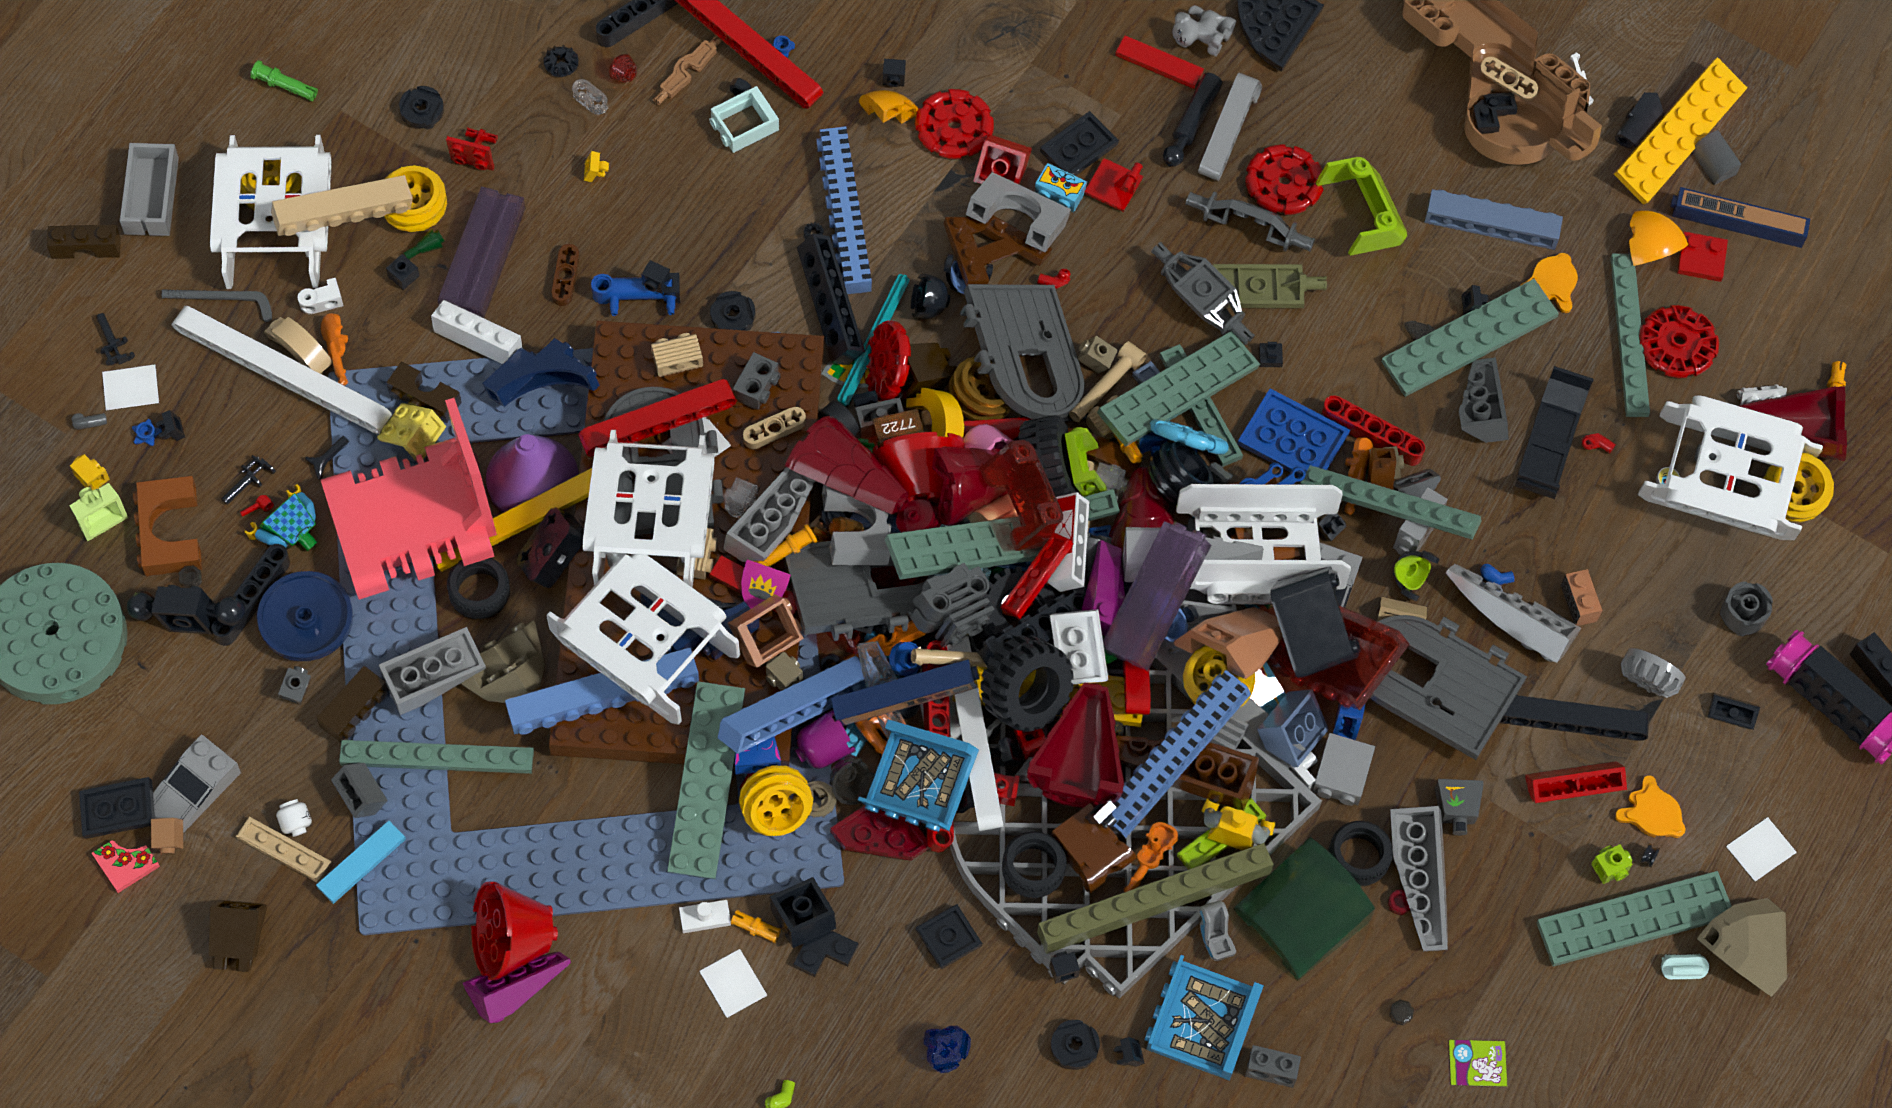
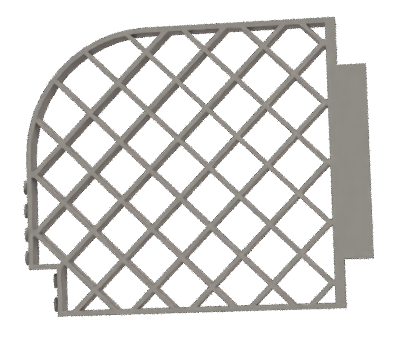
[950,618,1322,999]

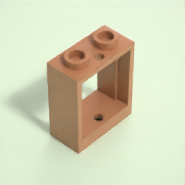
[728,594,804,668]

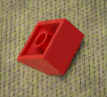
[973,135,1032,185]

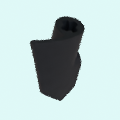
[1615,92,1664,148]

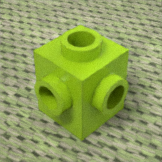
[1591,844,1633,884]

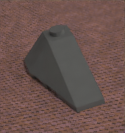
[1459,357,1509,443]

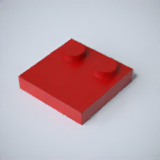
[1677,231,1728,282]

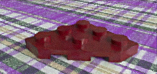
[830,805,930,861]

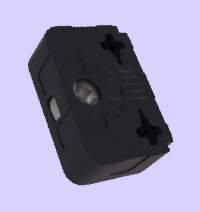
[516,507,584,588]

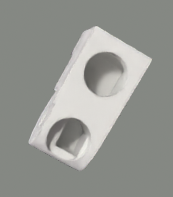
[298,278,344,314]

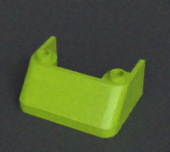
[1316,157,1407,256]

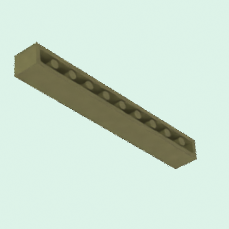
[1037,843,1274,954]

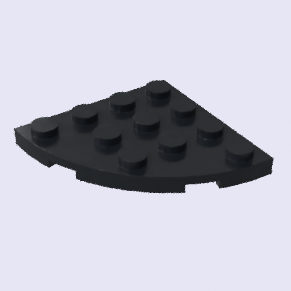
[1237,0,1324,72]

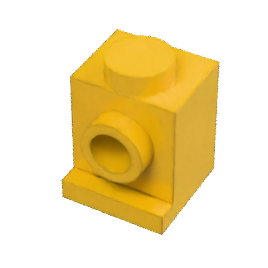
[70,454,110,490]

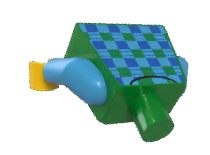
[244,484,317,551]

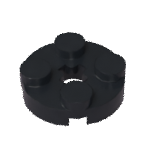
[399,86,444,130]
[710,291,756,331]
[1050,1020,1100,1070]

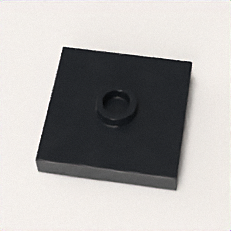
[916,904,982,970]

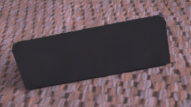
[1708,693,1760,730]

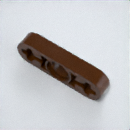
[551,244,580,306]

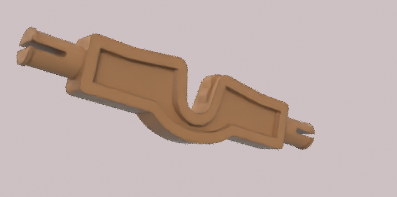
[653,35,723,105]

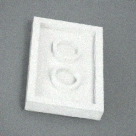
[1050,609,1108,684]

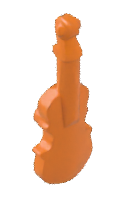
[321,313,348,386]
[1344,438,1373,515]
[1123,822,1178,892]

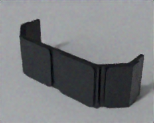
[1515,366,1594,499]

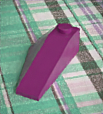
[1081,540,1126,642]
[463,952,571,1024]

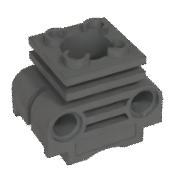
[908,563,995,648]

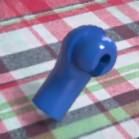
[1480,564,1515,585]

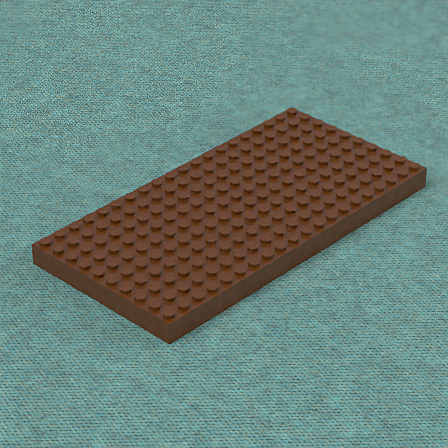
[549,320,824,768]

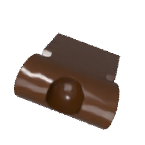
[1051,803,1137,894]

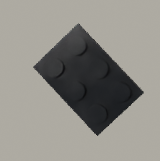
[1040,111,1119,176]
[79,777,155,839]

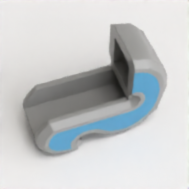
[1199,900,1236,961]

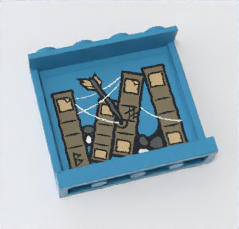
[858,719,979,832]
[1144,955,1264,1081]

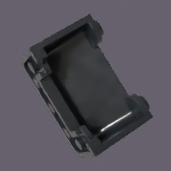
[1270,566,1361,678]

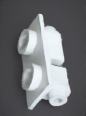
[1737,384,1787,405]

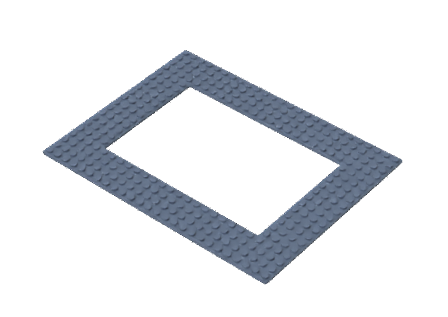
[328,332,844,935]

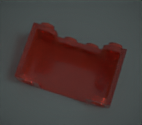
[979,440,1063,551]

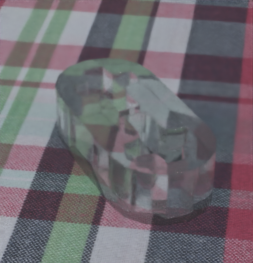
[572,79,608,115]

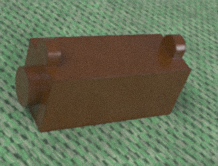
[1367,448,1396,490]

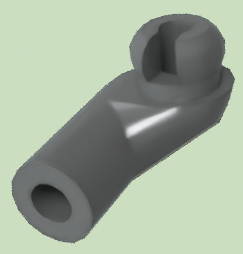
[71,413,107,430]

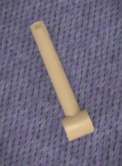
[1069,341,1147,422]
[911,647,987,667]

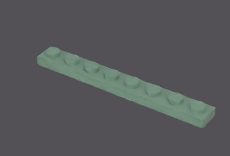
[1610,254,1650,417]
[1301,465,1481,540]
[339,740,534,774]

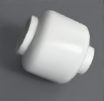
[276,799,312,837]

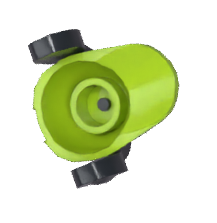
[1393,550,1440,601]

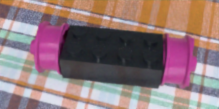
[1766,630,1892,765]

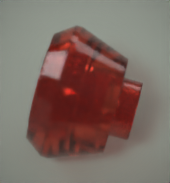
[609,54,637,83]

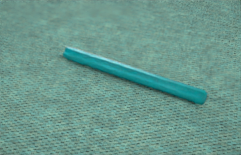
[836,274,910,406]

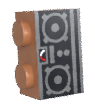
[1561,569,1602,626]

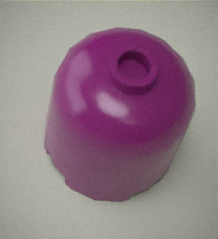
[795,710,856,769]

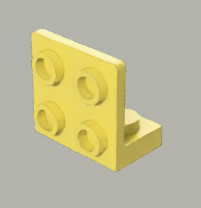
[377,403,447,461]

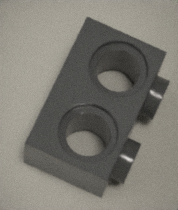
[733,352,780,410]
[1245,1045,1301,1088]

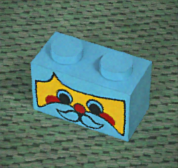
[1034,163,1087,213]

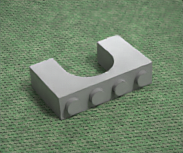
[966,172,1071,252]
[821,484,891,565]

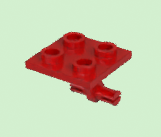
[446,127,498,171]
[1084,158,1143,212]

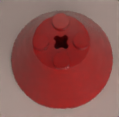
[872,432,964,507]
[471,881,558,980]

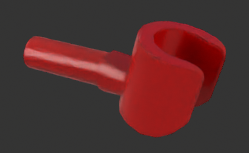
[240,495,274,517]

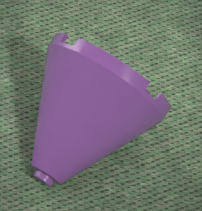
[486,434,579,513]

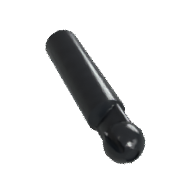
[1162,73,1223,167]

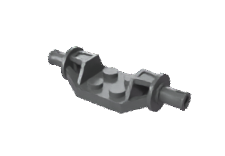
[1185,191,1315,252]
[1151,242,1255,345]

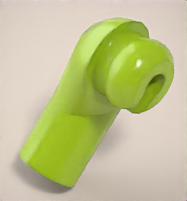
[765,1080,795,1108]

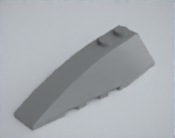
[723,467,815,562]
[1122,527,1264,582]
[1446,564,1581,663]
[1390,806,1448,951]

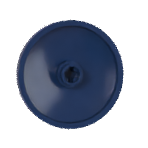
[257,571,353,661]

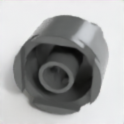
[1720,582,1773,636]

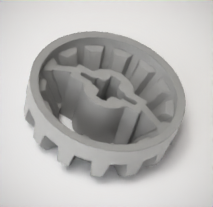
[1621,648,1686,698]

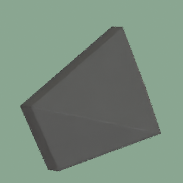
[1393,469,1441,498]

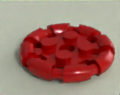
[915,89,994,159]
[1245,144,1324,215]
[1639,305,1719,378]
[864,320,911,402]

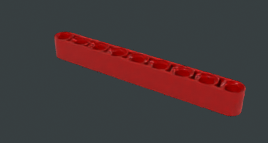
[675,0,823,109]
[922,640,954,853]

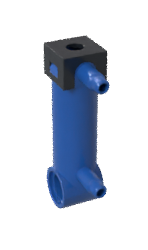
[591,273,680,316]

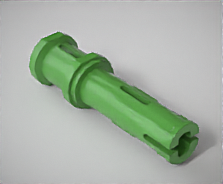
[251,60,318,102]

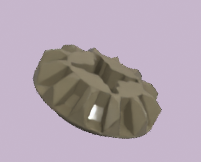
[808,781,836,818]

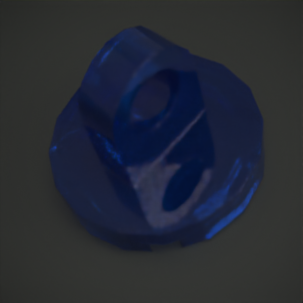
[923,1025,971,1073]

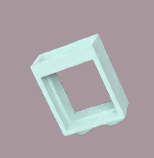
[709,86,779,153]

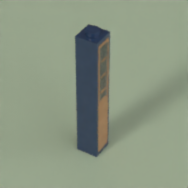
[1670,187,1811,248]
[831,659,980,726]

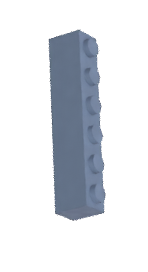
[1424,189,1563,250]

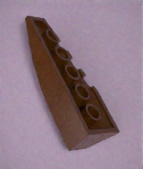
[1116,736,1259,811]

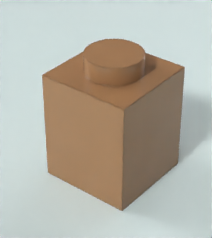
[151,818,183,854]

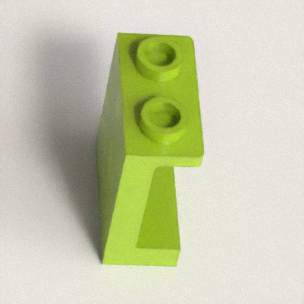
[1065,428,1107,497]

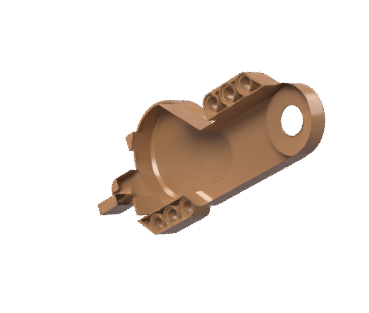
[1402,0,1602,165]

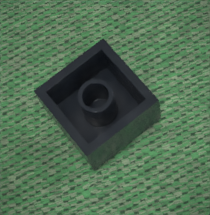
[770,877,836,948]

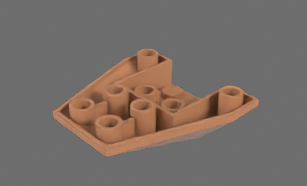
[1174,607,1283,679]

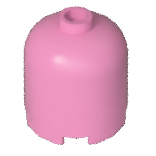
[963,424,1018,451]

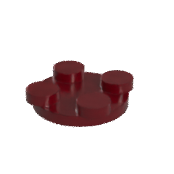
[896,499,938,533]

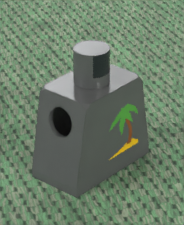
[1435,779,1484,836]

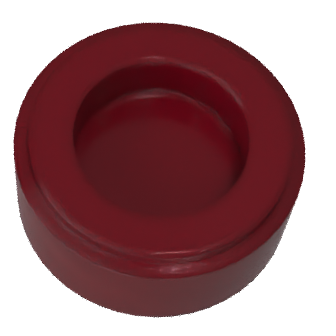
[1388,890,1410,915]

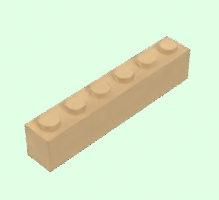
[271,175,413,236]

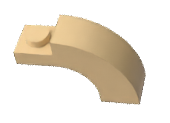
[264,317,333,374]

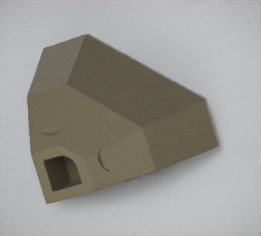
[461,621,545,703]
[1697,898,1787,997]

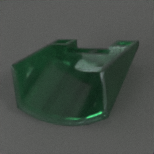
[1234,837,1375,981]

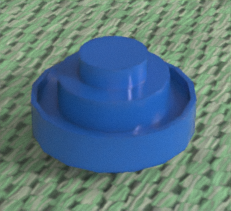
[889,642,921,677]

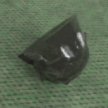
[829,754,875,805]

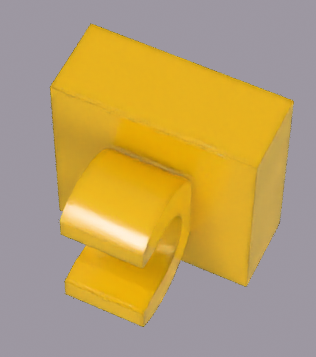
[584,151,609,182]

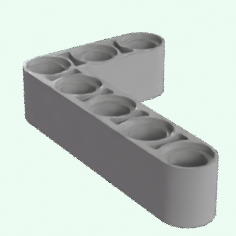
[1198,73,1262,181]

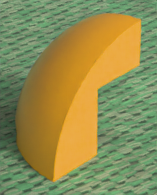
[859,90,918,124]
[1629,211,1688,266]

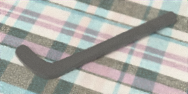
[162,289,272,322]

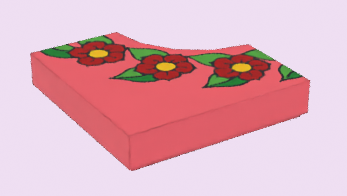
[92,840,160,893]

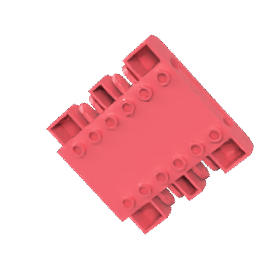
[321,398,497,600]

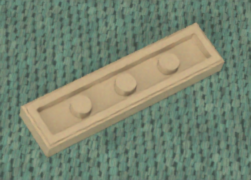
[236,816,332,883]

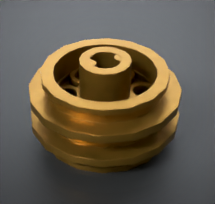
[949,357,1012,421]

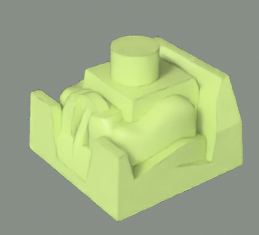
[69,483,128,541]

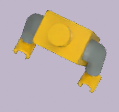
[1201,799,1276,851]

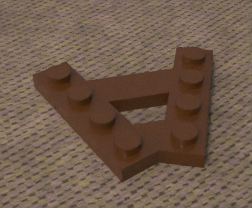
[943,215,1052,286]

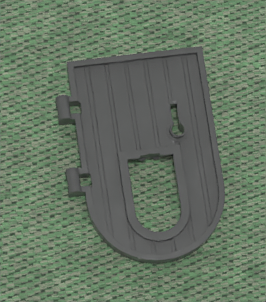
[960,284,1084,419]
[604,387,724,535]
[783,533,948,641]
[1354,615,1527,760]

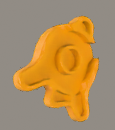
[1520,253,1578,313]
[1615,775,1685,838]

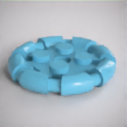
[1150,419,1229,455]

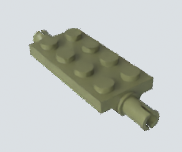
[1213,264,1327,308]

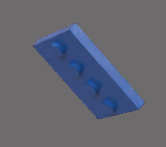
[1237,388,1350,477]

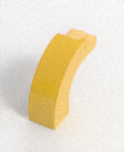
[906,388,964,438]

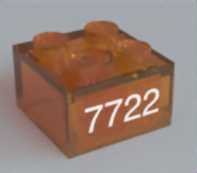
[872,409,924,449]

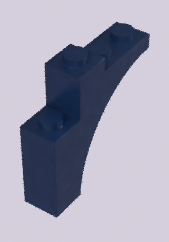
[482,338,600,407]
[640,593,759,660]

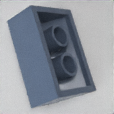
[1257,689,1329,768]

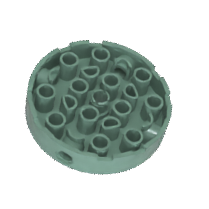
[0,563,127,704]

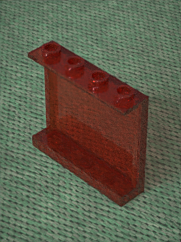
[1285,606,1409,711]

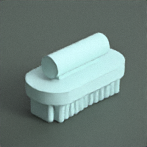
[1661,954,1709,979]

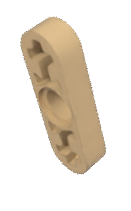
[1481,57,1538,101]
[743,407,806,449]

